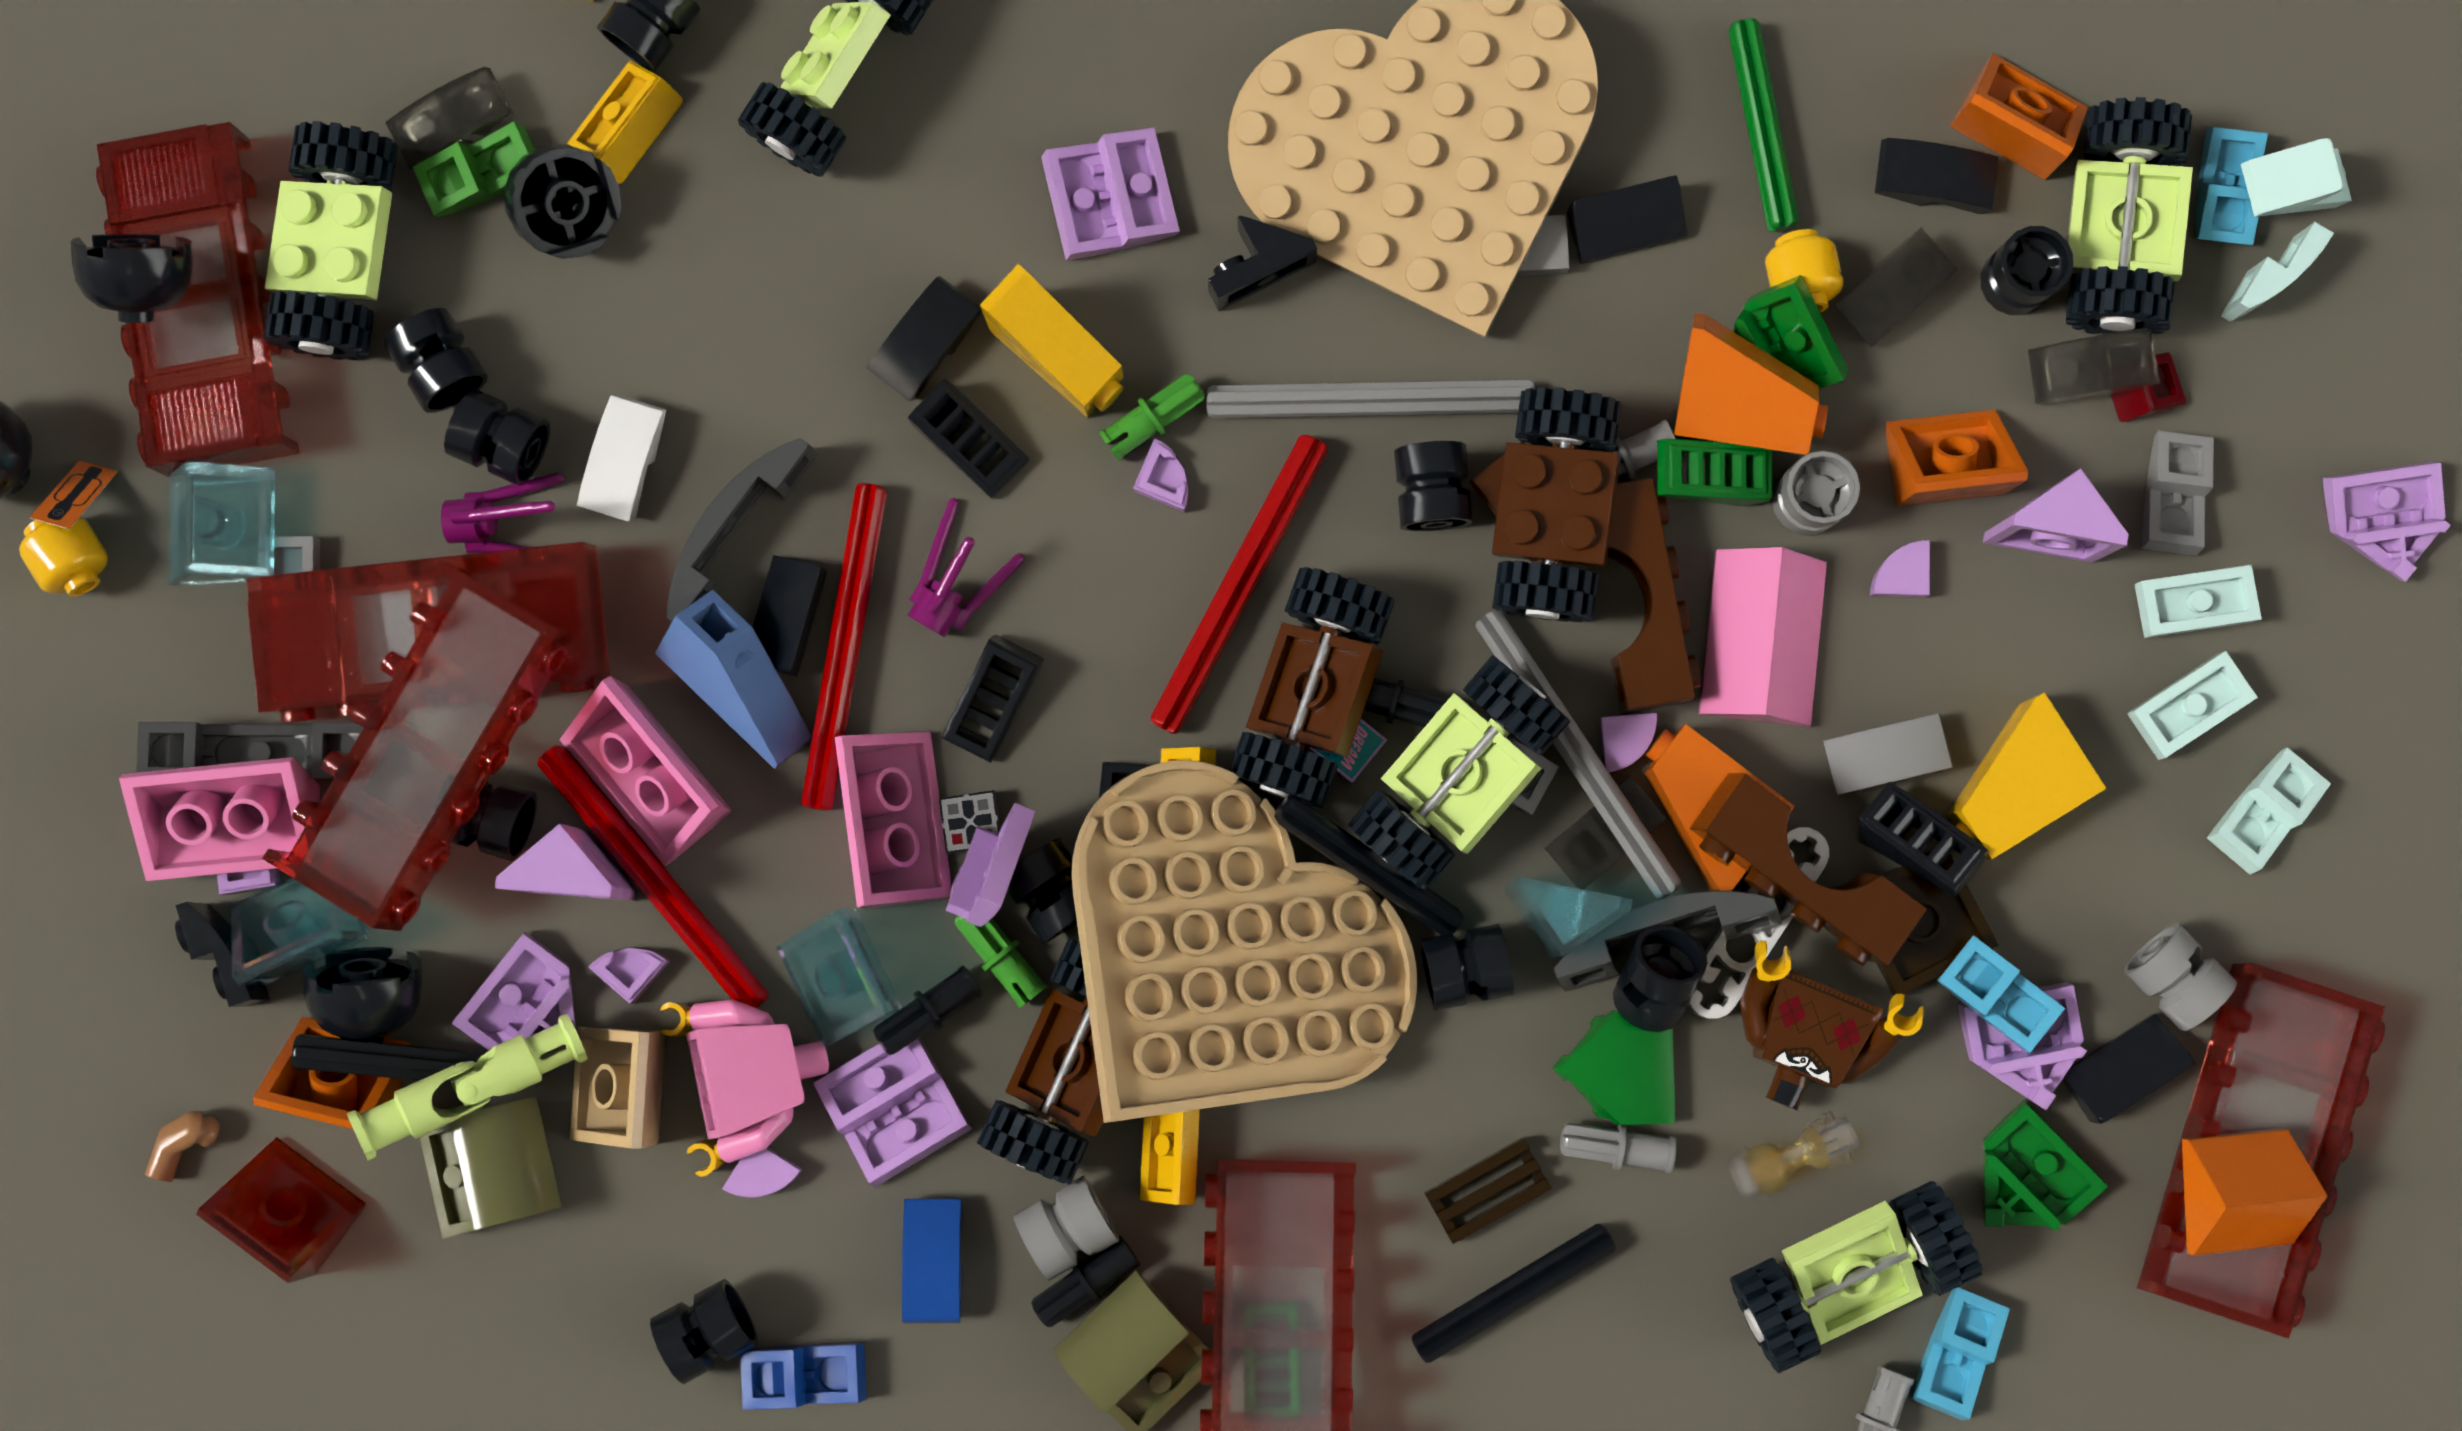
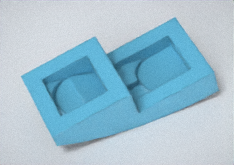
[2195,126,2268,245]
[1937,935,2065,1054]
[1909,1287,2010,1421]

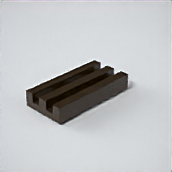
[1424,1138,1552,1244]

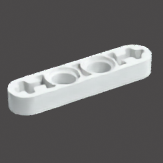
[1687,827,1829,1019]

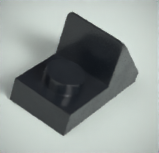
[1208,216,1317,311]

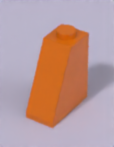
[1674,312,1828,455]
[1644,724,1795,892]

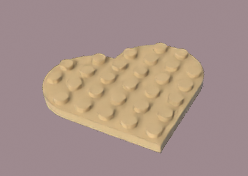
[1228,0,1598,339]
[1071,760,1417,1123]

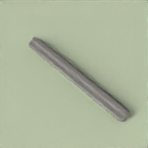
[1206,380,1535,418]
[1476,610,1681,899]

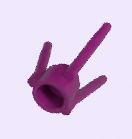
[441,473,564,563]
[907,498,1025,637]

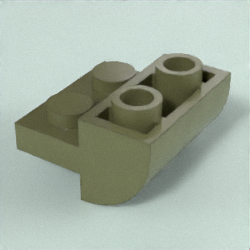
[420,1096,562,1239]
[1053,1270,1221,1431]

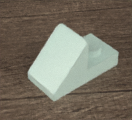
[2241,138,2352,217]

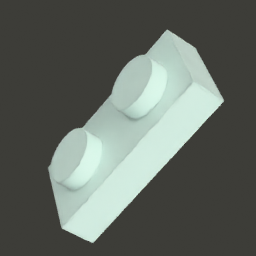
[2134,565,2262,638]
[2127,651,2258,760]

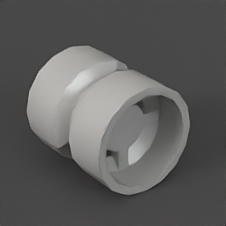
[1772,451,1860,536]
[2124,923,2237,1031]
[1013,1175,1119,1280]

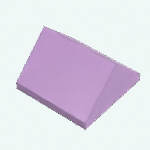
[1983,468,2129,563]
[495,824,637,901]

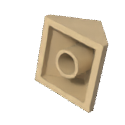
[569,1027,666,1149]

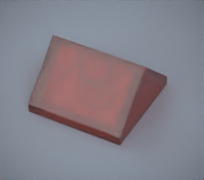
[196,1137,366,1283]

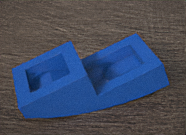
[902,1199,963,1323]
[740,1342,867,1410]

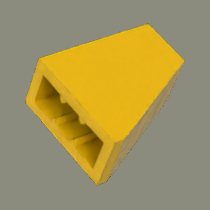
[980,264,1124,418]
[1947,692,2107,861]

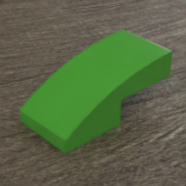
[413,121,534,218]

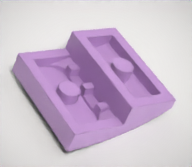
[1041,127,1180,261]
[813,1037,972,1188]

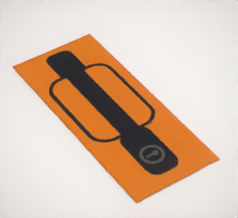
[29,460,118,529]

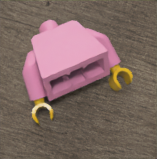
[660,999,829,1177]

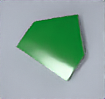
[1734,275,1849,389]
[1552,1010,1675,1125]
[1983,1100,2108,1230]

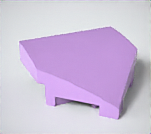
[2322,461,2451,582]
[945,803,1036,927]
[452,931,577,1050]
[1957,982,2087,1110]

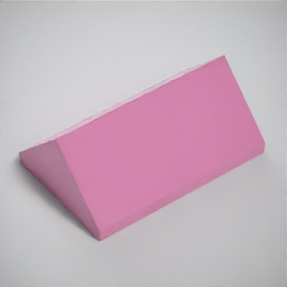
[1698,547,1827,728]
[560,676,733,866]
[835,731,952,909]
[119,757,320,881]

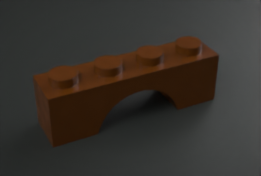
[1608,478,1701,715]
[1689,773,1927,966]

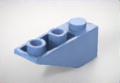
[655,590,812,769]

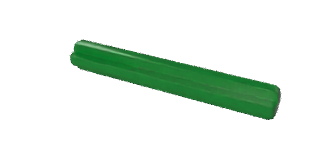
[1728,18,1799,232]

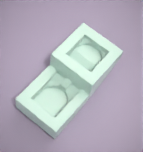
[2221,222,2334,322]
[2207,747,2331,875]

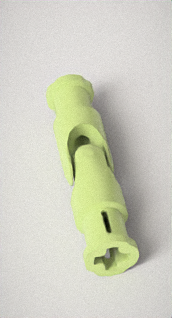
[347,1014,588,1161]

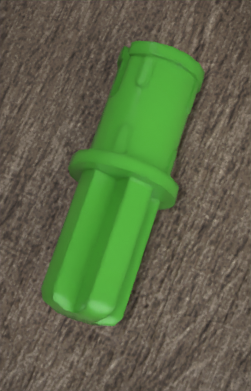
[1099,373,1205,461]
[955,916,1048,1009]

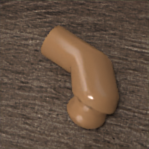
[144,1111,219,1182]

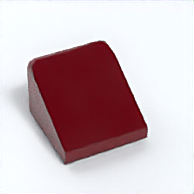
[2105,352,2187,422]

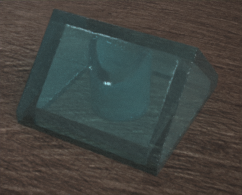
[168,462,275,586]
[231,859,370,984]
[1505,876,1633,958]
[776,907,903,1048]

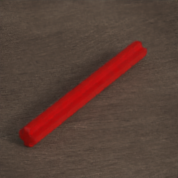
[1150,435,1328,734]
[801,483,887,811]
[537,745,769,1008]

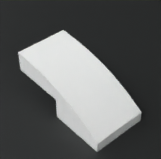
[576,394,666,522]

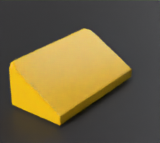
[567,61,683,184]

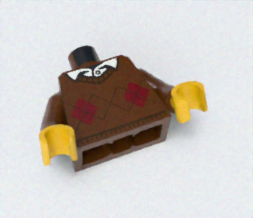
[1739,941,1924,1111]

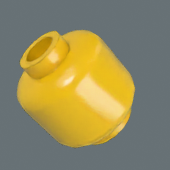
[1765,229,1843,313]
[19,517,108,597]

